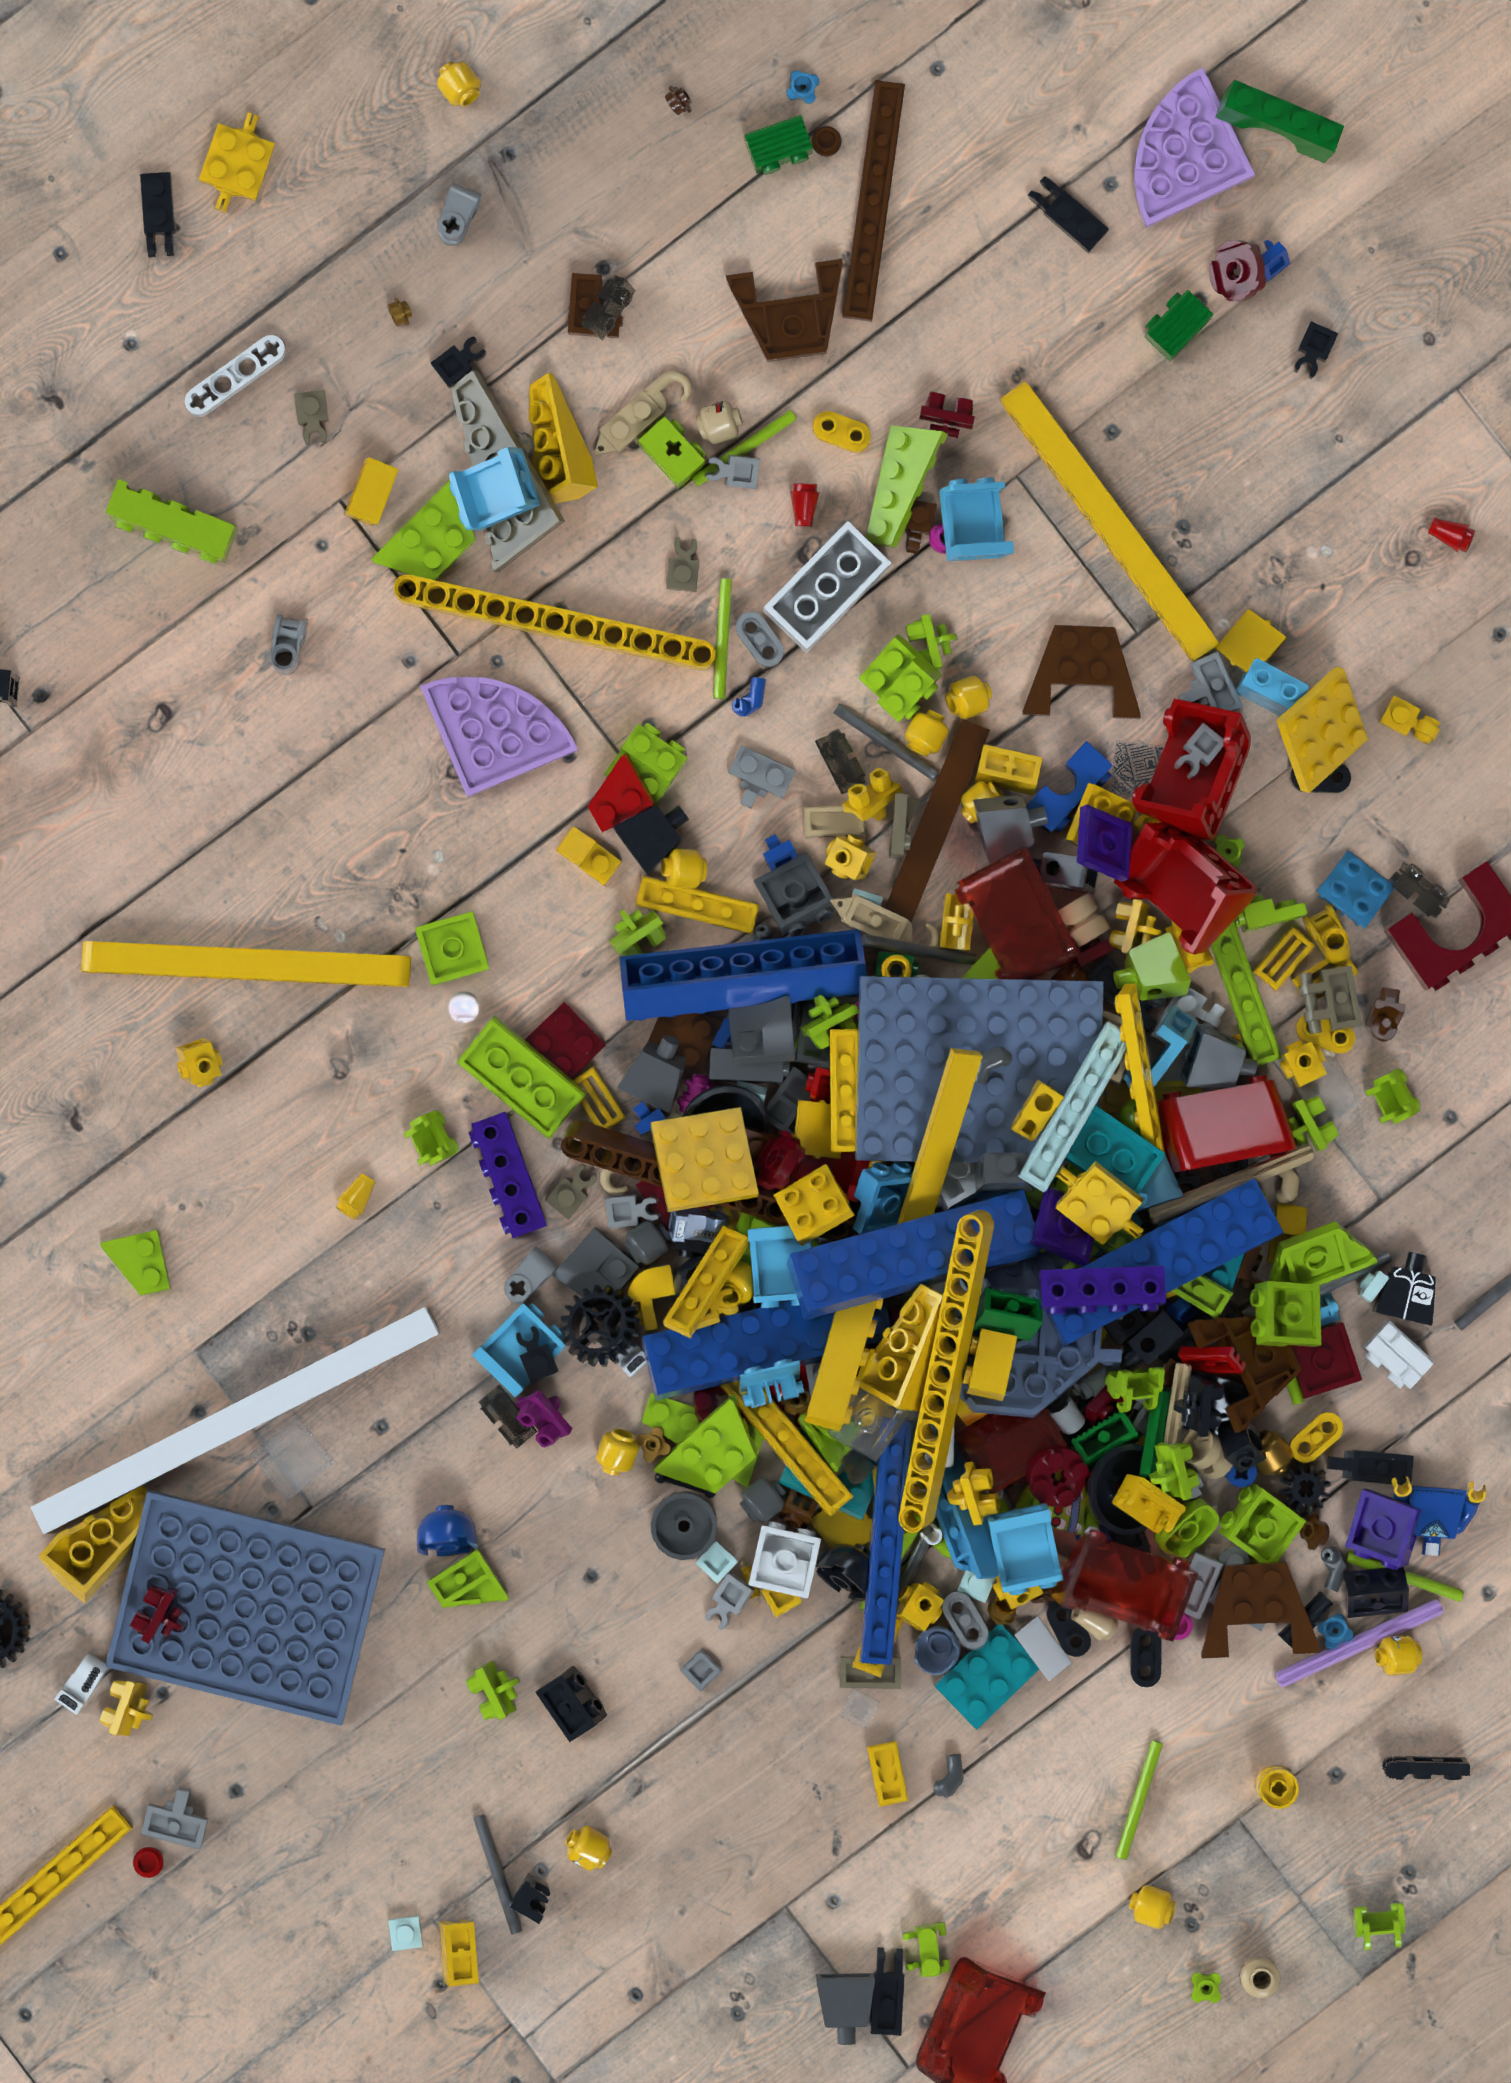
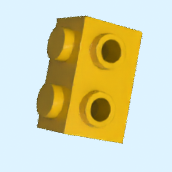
[963,1328,1017,1401]

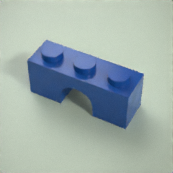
[1026,741,1113,834]

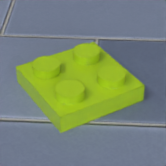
[415,911,490,986]

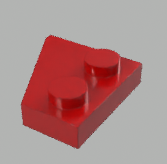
[587,753,656,833]

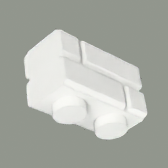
[1363,1321,1435,1389]

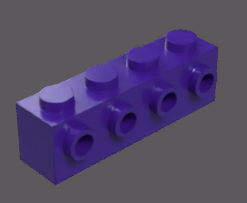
[468,1112,548,1238]
[1038,1266,1166,1315]

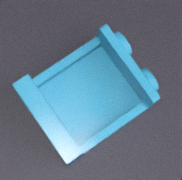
[449,447,540,531]
[939,477,1014,562]
[1236,658,1309,716]
[1123,1005,1198,1088]
[748,1226,812,1308]
[472,1303,566,1397]
[986,1503,1063,1595]

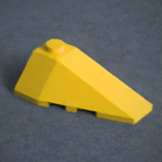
[528,372,598,504]
[857,1284,943,1412]
[38,1485,148,1604]

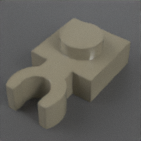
[294,390,329,445]
[666,538,699,592]
[545,1165,597,1220]

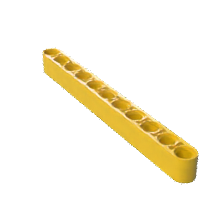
[1000,381,1218,662]
[393,575,716,671]
[81,941,412,987]
[899,1210,994,1533]

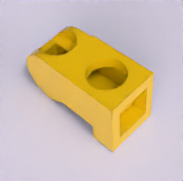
[1010,1079,1064,1142]

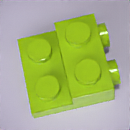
[858,634,942,723]
[604,723,688,807]
[1234,895,1308,933]
[1250,1281,1321,1347]
[1218,1483,1306,1563]

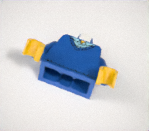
[1391,1476,1486,1556]

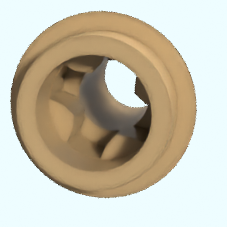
[1071,1604,1118,1640]

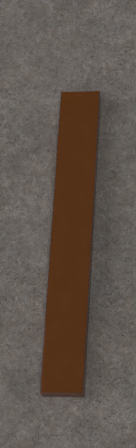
[842,80,905,322]
[885,719,990,953]

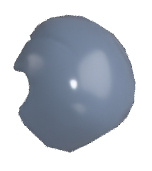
[914,1625,960,1675]

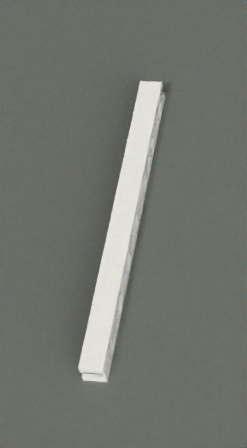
[30,1306,440,1534]

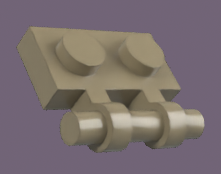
[1299,966,1362,1034]

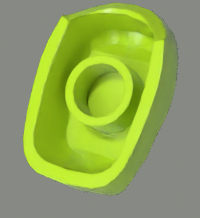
[1153,1497,1220,1558]

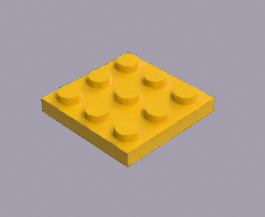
[1276,666,1368,793]
[650,1107,759,1212]

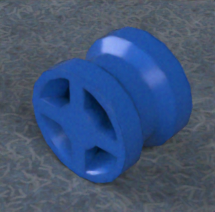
[1225,1465,1257,1488]

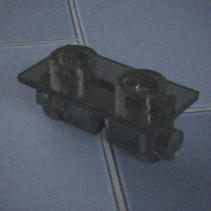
[581,275,636,340]
[815,729,866,795]
[1389,861,1450,918]
[478,1385,538,1449]
[836,1427,881,1484]

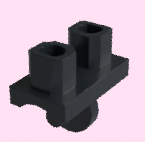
[1174,1374,1224,1437]

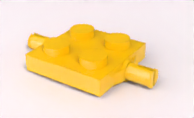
[198,112,275,213]
[1055,1161,1144,1245]

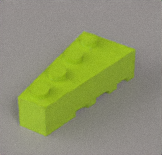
[105,478,238,565]

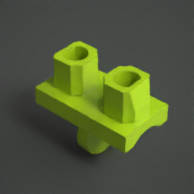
[905,614,958,670]
[609,909,666,956]
[799,995,859,1049]
[1288,1096,1339,1152]
[1149,1442,1200,1500]
[466,1661,520,1720]

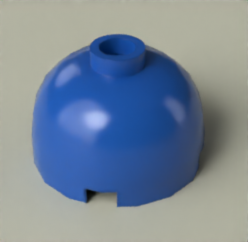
[417,1505,478,1556]

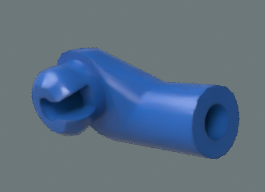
[732,677,766,717]

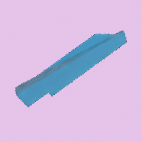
[936,1442,999,1579]

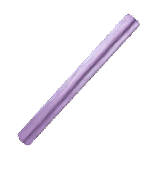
[1275,1599,1444,1687]

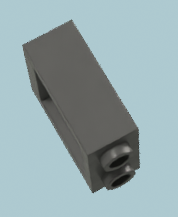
[709,1048,790,1084]

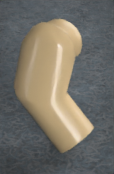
[1276,1168,1300,1204]

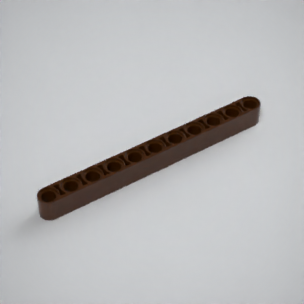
[561,1120,860,1241]

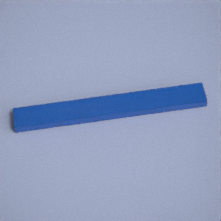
[860,1418,914,1665]

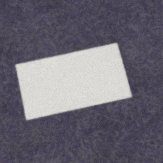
[1014,1616,1072,1681]

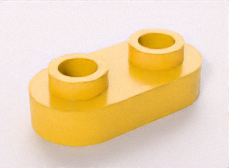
[813,411,871,453]
[1295,1015,1355,1054]
[1289,1412,1343,1463]

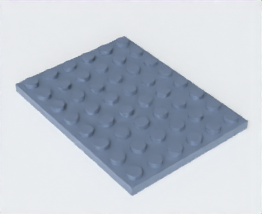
[855,976,1103,1164]
[106,1490,386,1726]

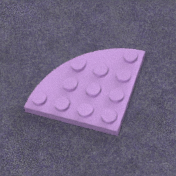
[1134,67,1255,228]
[420,677,578,798]

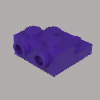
[1345,1488,1422,1570]

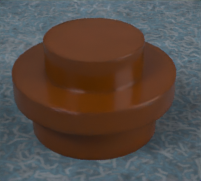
[812,126,842,157]

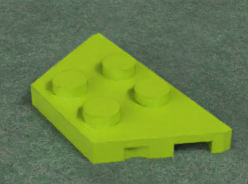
[371,480,476,581]
[1268,1221,1378,1285]
[653,1394,758,1494]

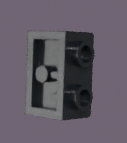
[1344,1567,1409,1618]
[535,1666,607,1742]

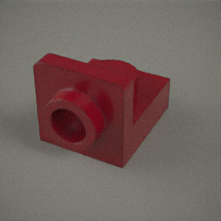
[1063,938,1113,967]
[1085,1385,1132,1428]

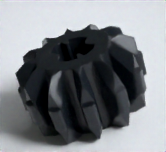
[1279,1462,1331,1514]

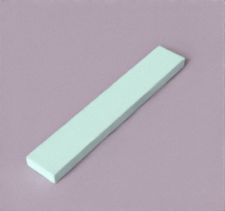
[1018,1021,1127,1192]

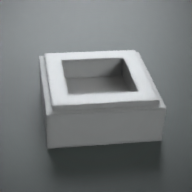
[680,1648,723,1692]

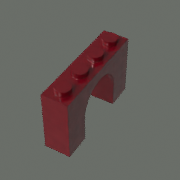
[1384,861,1511,991]

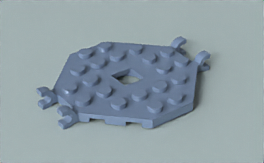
[898,1251,1123,1418]

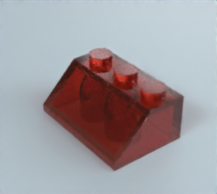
[954,1408,1068,1494]

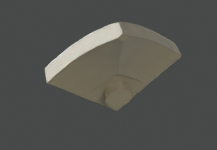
[890,793,921,859]

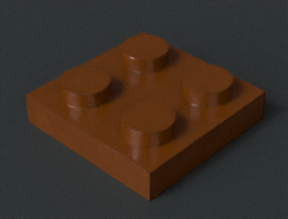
[648,1013,722,1075]

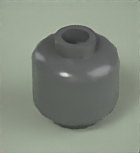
[624,1220,671,1265]
[740,1477,786,1522]

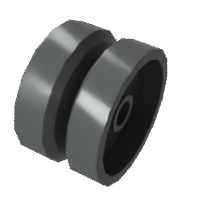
[651,1491,718,1560]

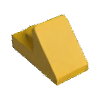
[556,826,622,886]
[1266,1202,1307,1263]

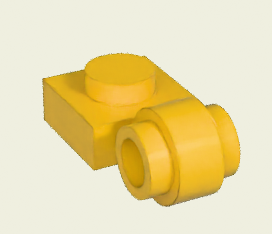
[1379,695,1441,745]

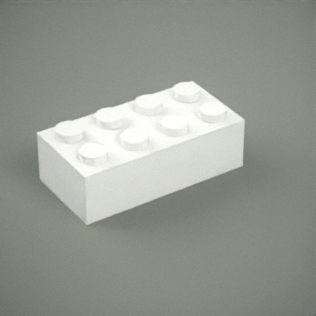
[763,521,891,654]

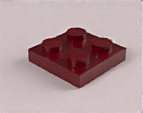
[525,1002,606,1079]
[1291,1322,1362,1399]

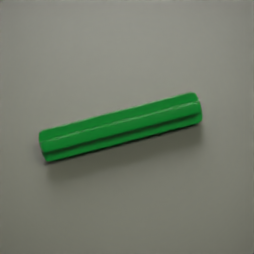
[1139,1390,1171,1479]

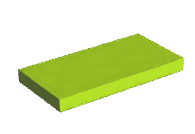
[457,1015,587,1139]

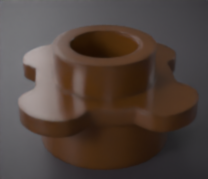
[665,86,692,115]
[1300,1514,1330,1550]

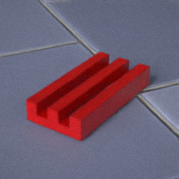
[1178,1347,1246,1373]

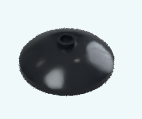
[682,1085,770,1132]
[1088,1443,1162,1535]

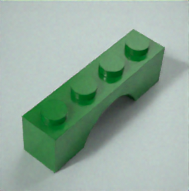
[1215,79,1344,163]

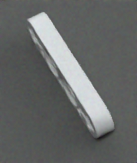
[185,335,286,417]

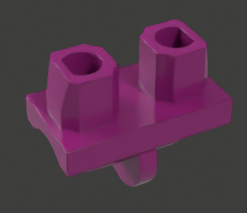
[515,1390,573,1448]

